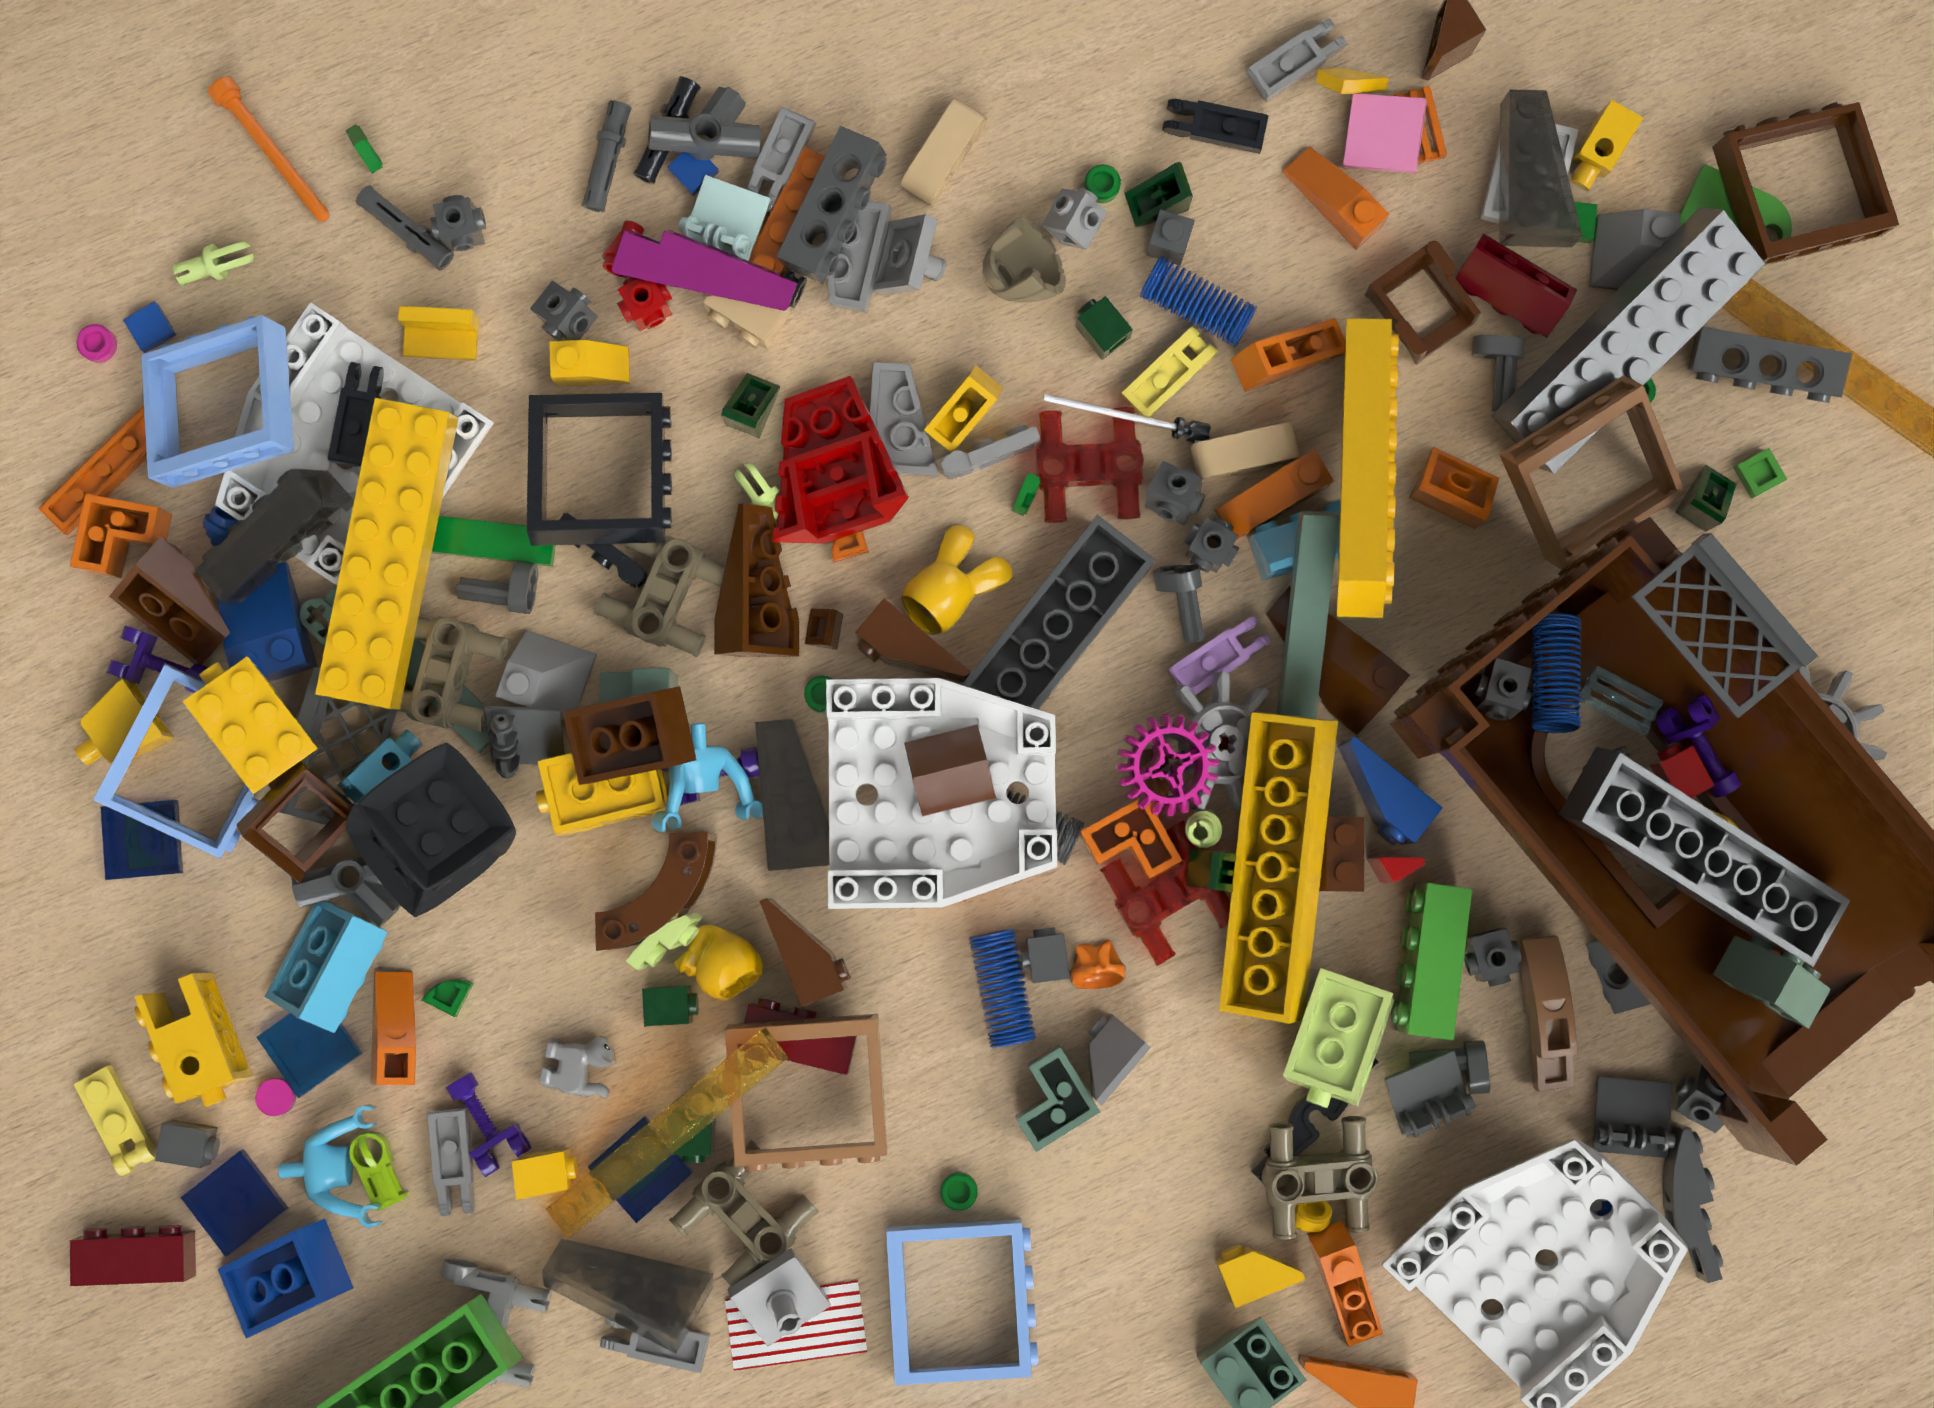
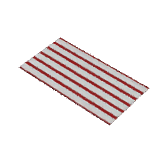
[725,1280,867,1371]

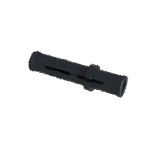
[633,76,701,185]

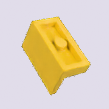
[398,306,479,361]

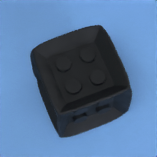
[346,743,516,917]

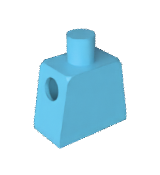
[336,730,422,804]

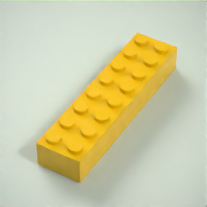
[1337,318,1399,618]
[315,398,458,710]
[1219,712,1338,1024]

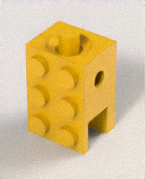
[182,656,318,794]
[536,753,668,836]
[134,972,253,1108]

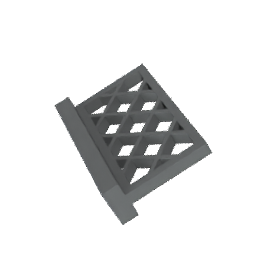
[1631,533,1818,718]
[279,667,397,831]

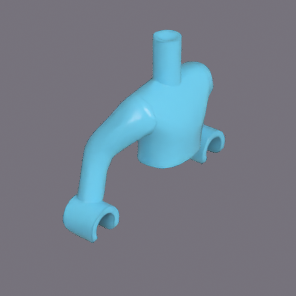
[652,723,765,833]
[278,1104,383,1228]

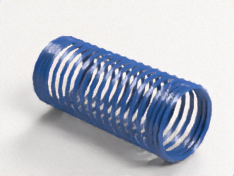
[1140,256,1257,347]
[1531,613,1581,733]
[968,929,1037,1048]

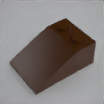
[109,537,230,665]
[855,598,970,683]
[563,686,697,785]
[1319,816,1364,892]
[760,898,851,1007]

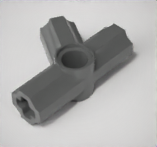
[648,86,761,161]
[291,857,401,927]

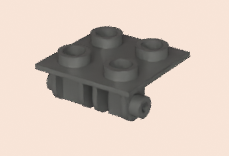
[485,706,565,779]
[1384,1049,1476,1138]
[1593,1076,1676,1158]

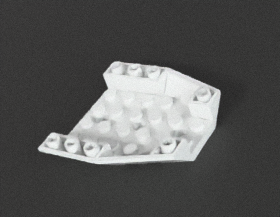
[215,302,494,585]
[826,678,1058,909]
[1382,1138,1688,1408]

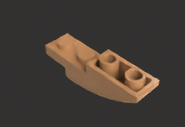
[1520,935,1578,1092]

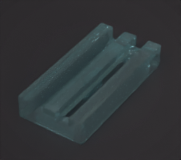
[1579,666,1664,735]

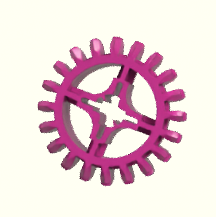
[1116,714,1219,816]

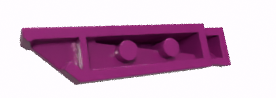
[612,230,797,311]

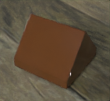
[805,608,844,650]

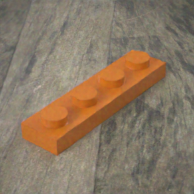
[749,147,825,277]

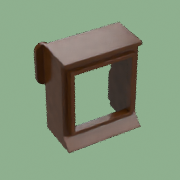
[1365,241,1481,365]
[237,760,355,883]

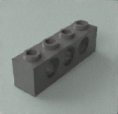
[776,126,887,284]
[1688,327,1853,403]

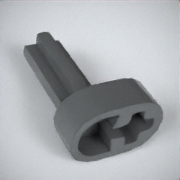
[1472,335,1524,412]
[456,561,538,614]
[1153,565,1204,643]
[1409,1040,1490,1094]

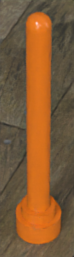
[207,76,329,222]

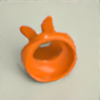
[1069,940,1126,989]

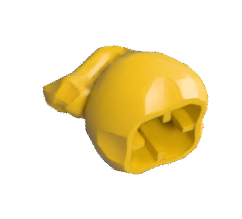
[674,924,763,1001]

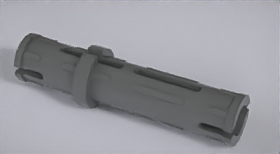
[582,100,632,213]
[356,185,454,271]

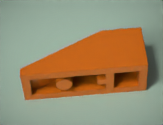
[1283,146,1390,250]
[1231,318,1345,392]
[1215,449,1334,540]
[1299,1355,1418,1408]

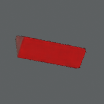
[1367,857,1426,883]

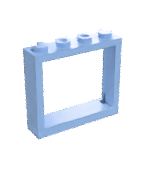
[141,315,294,488]
[93,663,267,859]
[886,1218,1038,1385]

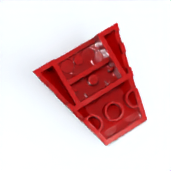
[772,376,909,544]

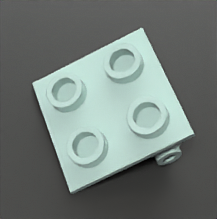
[679,175,771,261]

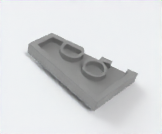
[824,201,892,313]
[870,362,939,477]

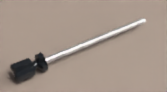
[1042,394,1211,443]

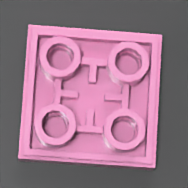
[1343,93,1427,174]

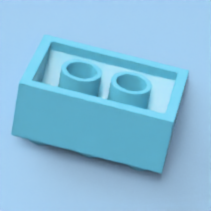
[1248,500,1340,581]
[264,901,388,1033]

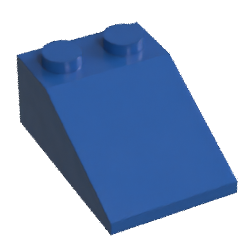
[215,562,318,682]
[1338,736,1443,846]
[218,1219,354,1338]

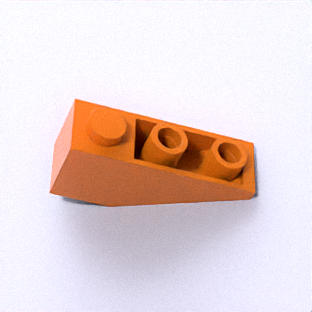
[371,971,416,1085]
[1307,1220,1383,1347]

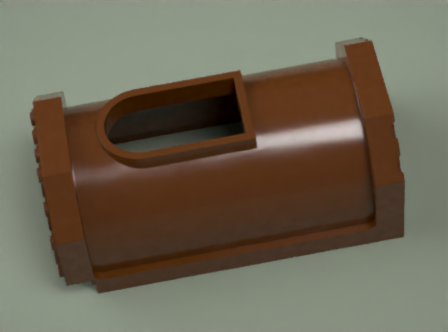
[1390,517,1934,1166]

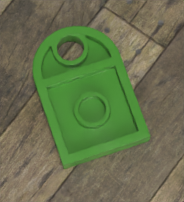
[1679,164,1792,240]

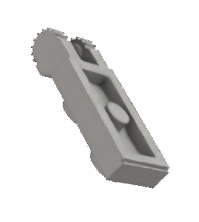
[1246,18,1347,102]
[747,107,816,213]
[941,425,1040,480]
[427,1107,475,1216]
[600,1313,710,1373]

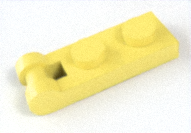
[1121,325,1219,418]
[74,1065,157,1176]

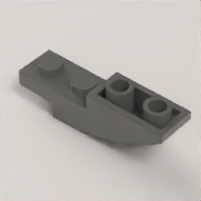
[1662,1125,1723,1283]

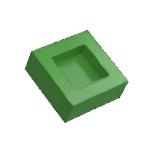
[1733,448,1787,499]

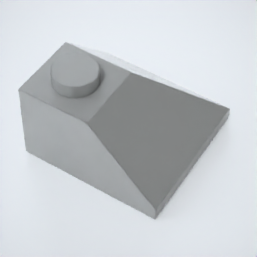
[1589,209,1681,290]
[495,630,597,721]
[1088,1014,1151,1106]

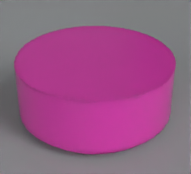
[76,324,117,363]
[255,1078,296,1116]

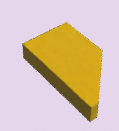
[1315,68,1389,94]

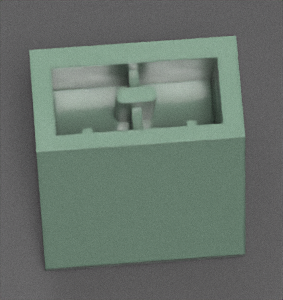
[1196,1317,1307,1408]

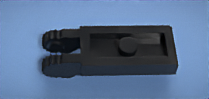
[1162,98,1269,154]
[327,362,384,467]
[559,513,648,588]

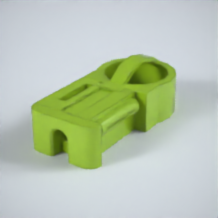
[349,1132,409,1211]

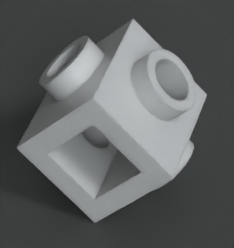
[1042,188,1107,250]

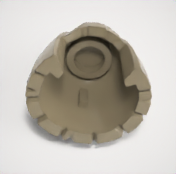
[982,217,1066,303]

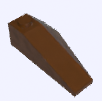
[714,503,799,657]
[1266,586,1410,735]

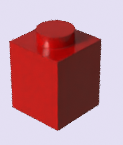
[1649,744,1715,798]

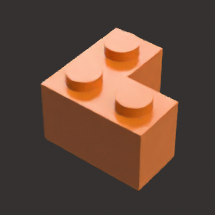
[70,494,172,579]
[1080,799,1182,879]

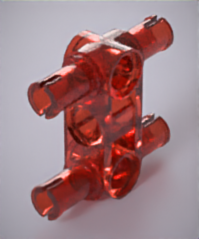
[1036,407,1144,523]
[1099,820,1231,966]

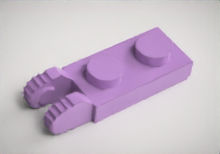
[1167,615,1271,695]

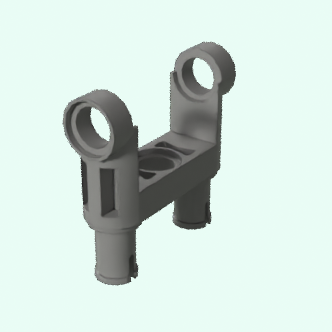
[441,1259,552,1389]

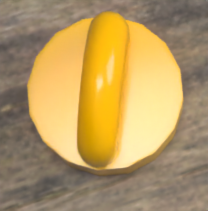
[1295,1201,1332,1232]

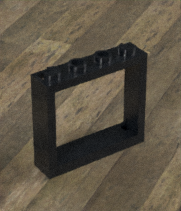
[527,393,672,546]

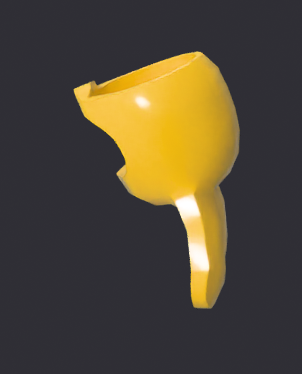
[901,525,1013,635]

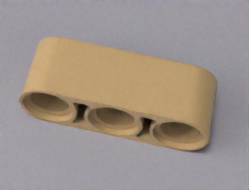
[901,98,987,205]
[1190,422,1301,483]

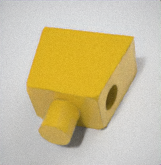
[1570,100,1644,191]
[74,679,174,766]

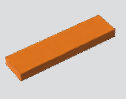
[38,405,147,535]

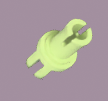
[173,241,254,286]
[733,463,780,527]
[1185,809,1223,848]

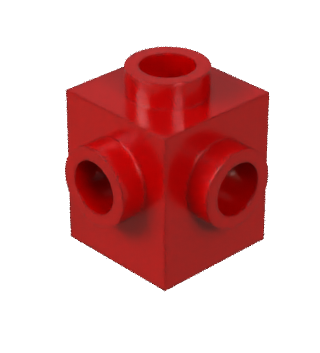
[617,277,672,331]

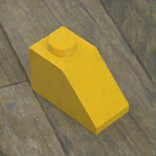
[549,340,630,387]
[924,365,1003,452]
[512,1148,578,1200]
[1215,1244,1306,1308]

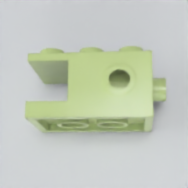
[1283,968,1395,1108]

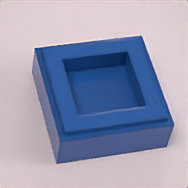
[667,152,719,196]
[123,301,177,353]

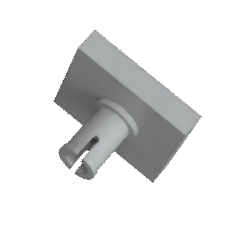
[872,214,946,295]
[727,1248,831,1347]

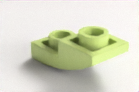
[626,912,702,970]

